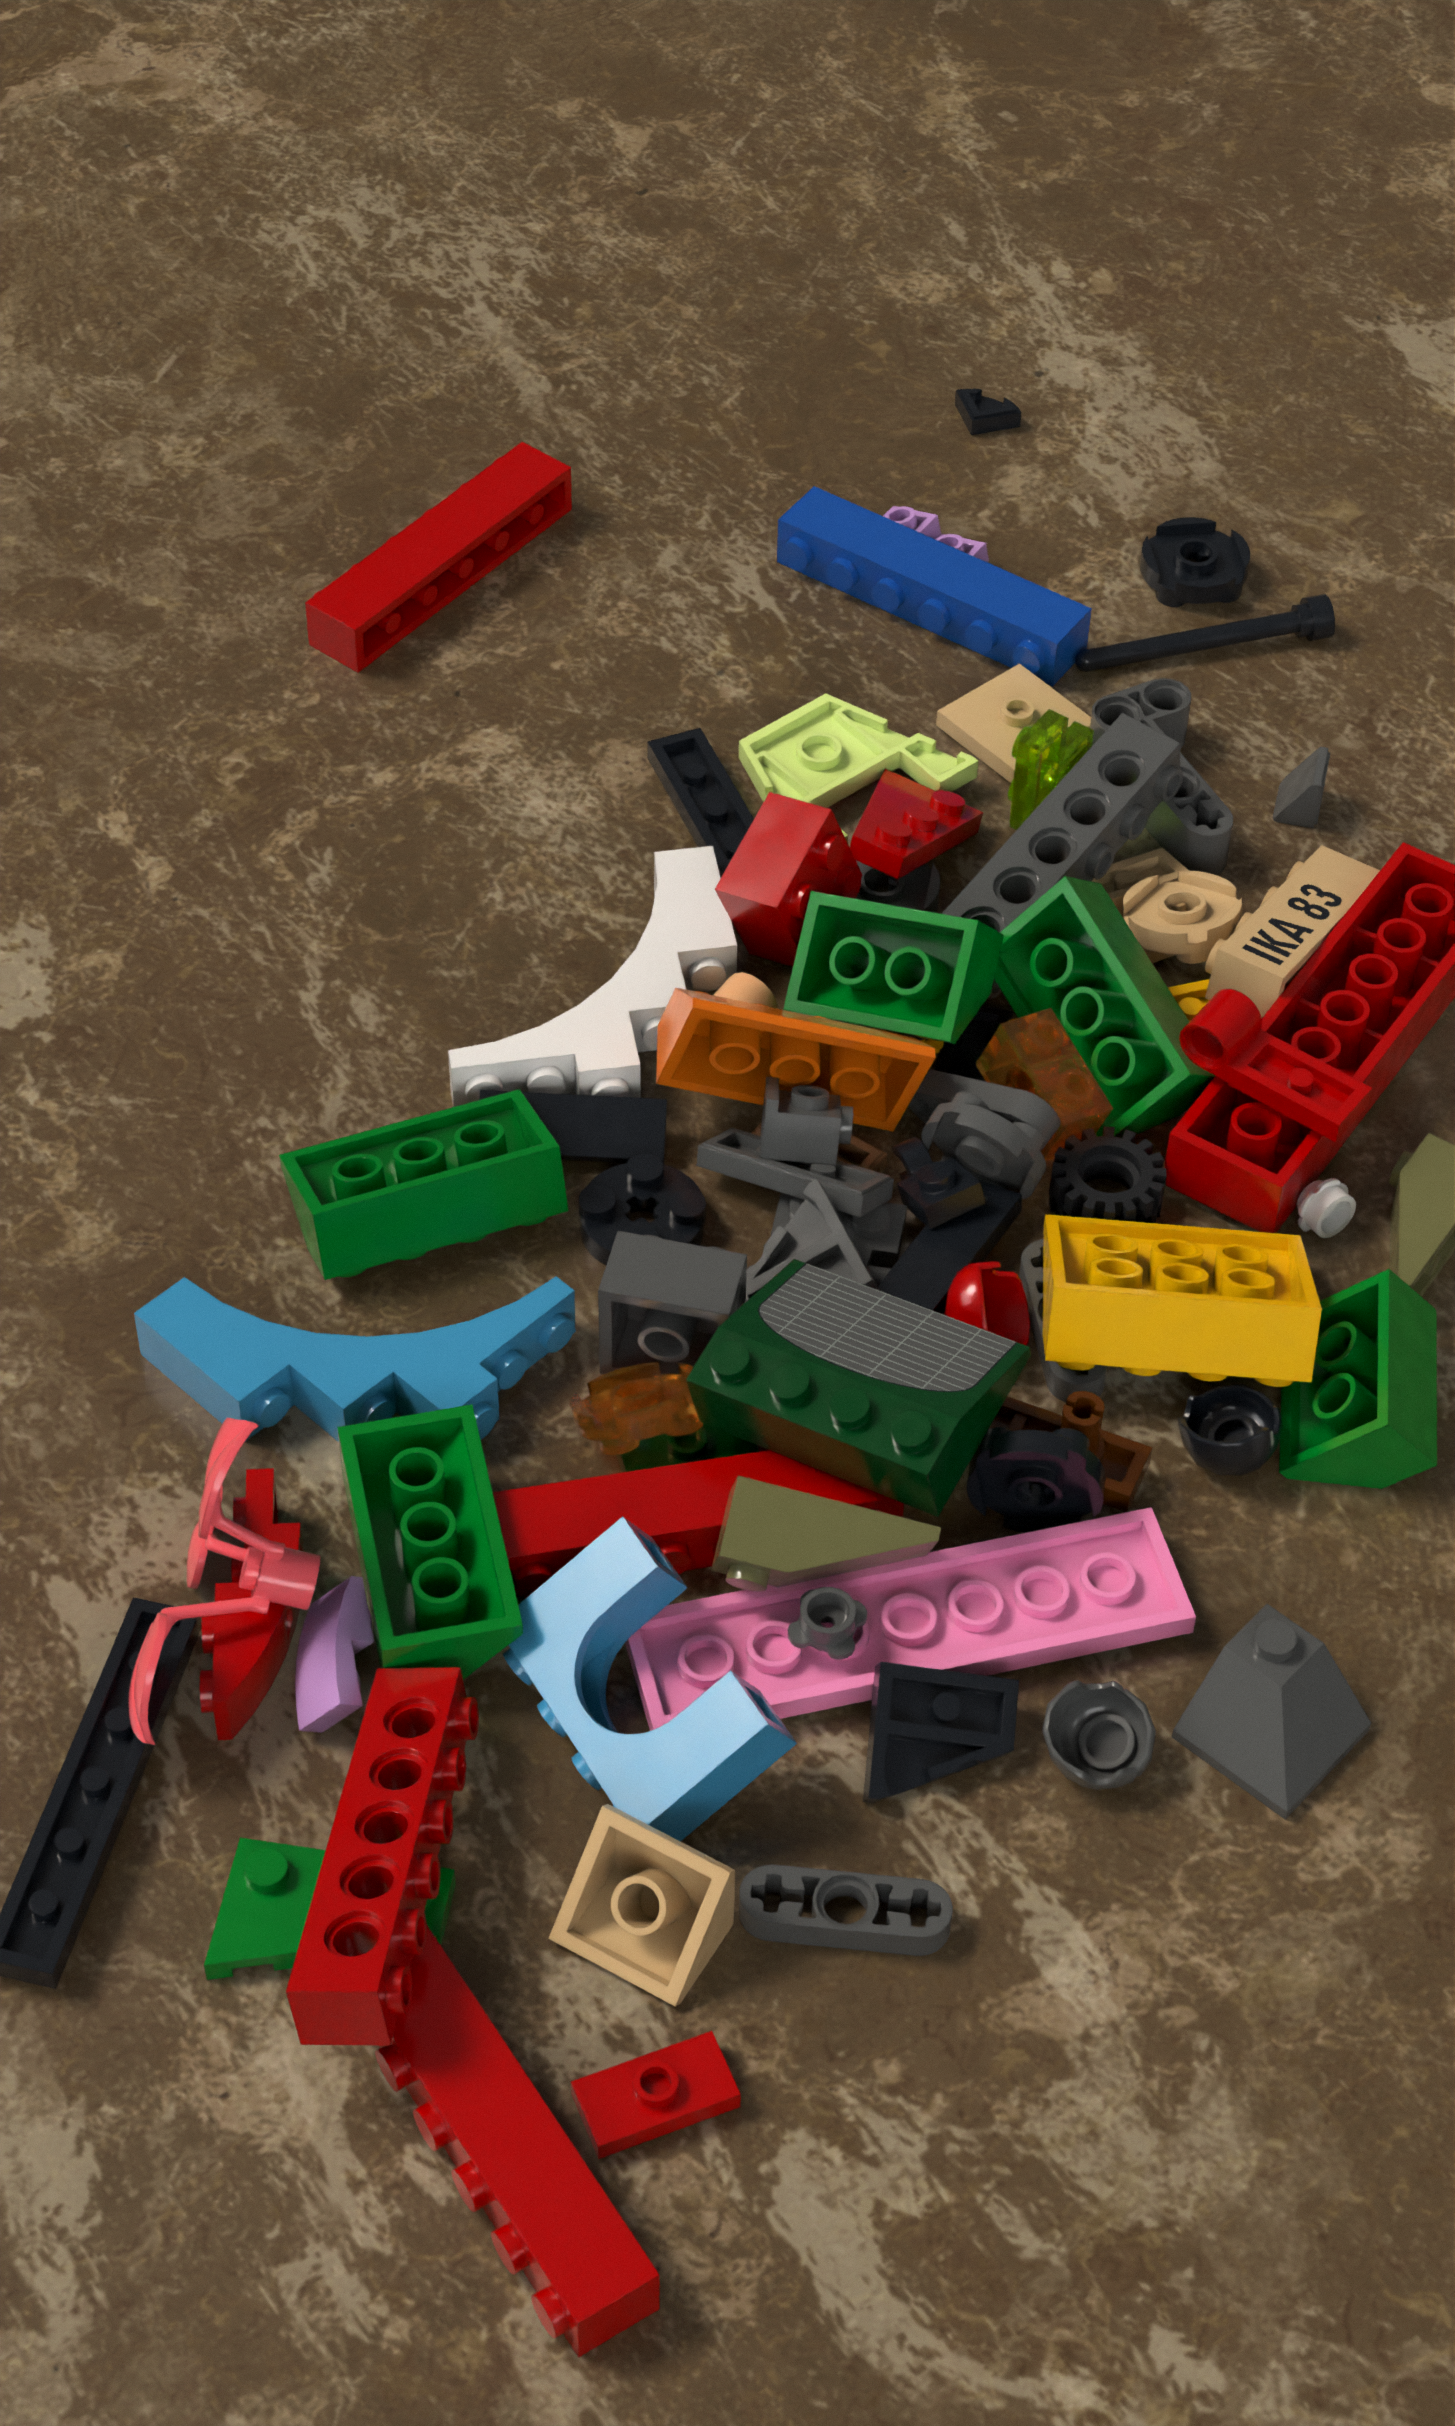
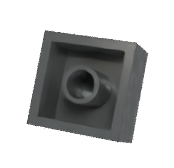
[598,1231,747,1390]

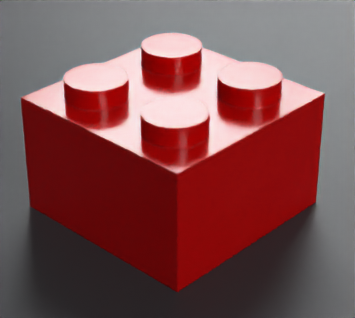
[715,792,863,967]

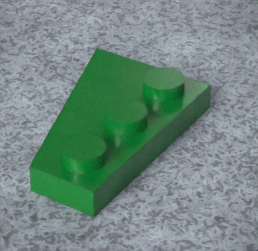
[204,1837,456,1980]

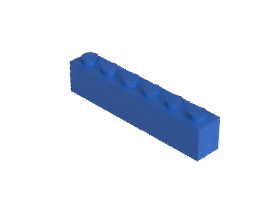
[777,486,1092,687]

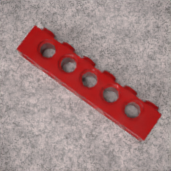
[286,1667,479,2046]

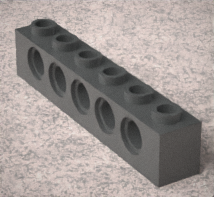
[942,713,1183,1000]

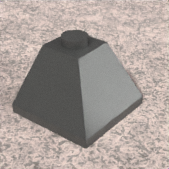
[1172,1604,1371,1820]

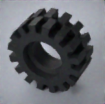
[1049,1127,1167,1223]

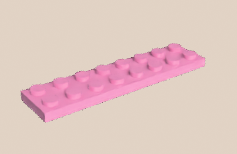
[625,1507,1196,1731]

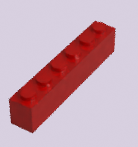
[305,442,572,673]
[493,1450,904,1598]
[375,1924,660,2358]

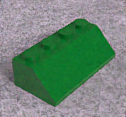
[994,876,1215,1138]
[279,1089,569,1280]
[337,1404,523,1680]

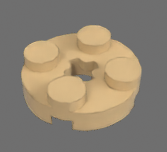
[1123,871,1243,964]

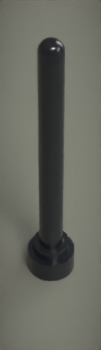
[1075,594,1335,672]

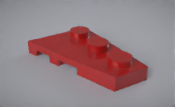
[850,769,984,879]

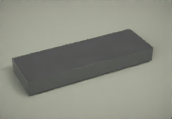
[696,1128,894,1217]

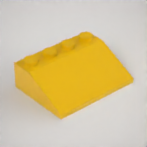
[1042,1214,1322,1387]

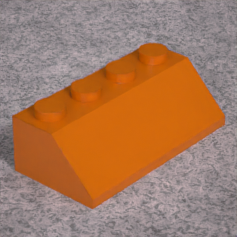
[656,987,936,1132]

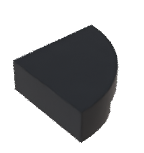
[955,388,1021,435]

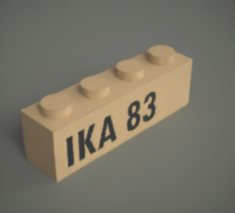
[1205,845,1380,1018]

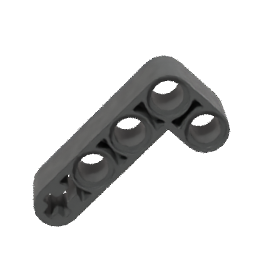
[1087,678,1233,875]

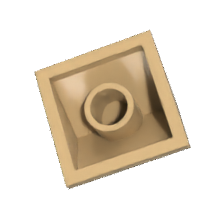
[548,1804,735,2006]

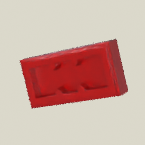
[571,2031,741,2159]

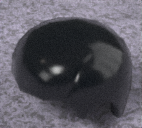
[1178,1384,1282,1476]

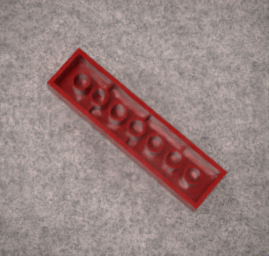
[1164,842,1455,1233]

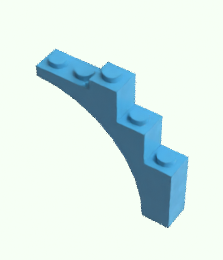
[134,1276,576,1442]

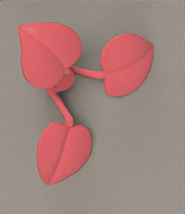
[128,1418,320,1745]

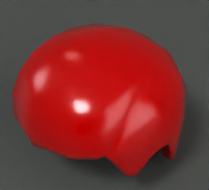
[945,1261,1030,1346]

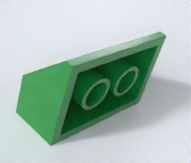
[783,891,1004,1044]
[1279,1269,1437,1489]

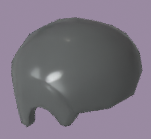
[1042,1680,1156,1790]

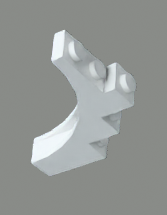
[448,846,737,1107]

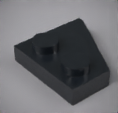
[863,1662,1019,1803]

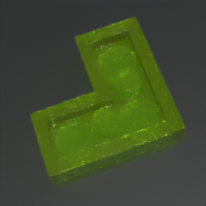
[1008,709,1094,830]

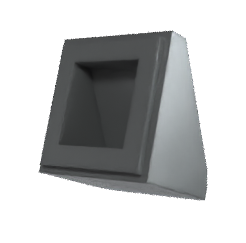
[1273,747,1331,828]

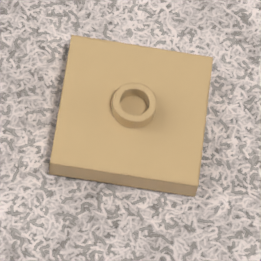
[936,663,1091,785]

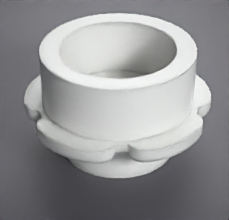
[1297,1178,1356,1238]

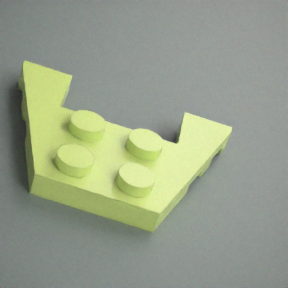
[738,693,978,843]

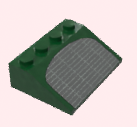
[686,1259,1031,1517]

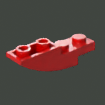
[199,1468,304,1740]

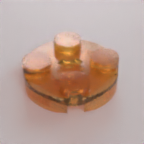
[570,1362,703,1455]

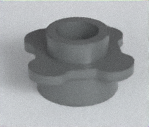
[788,1587,867,1660]

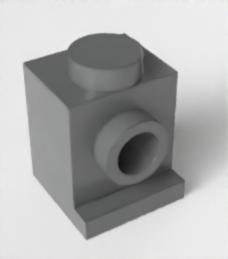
[760,1077,853,1165]

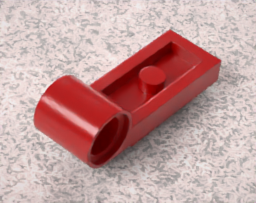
[1179,989,1372,1142]

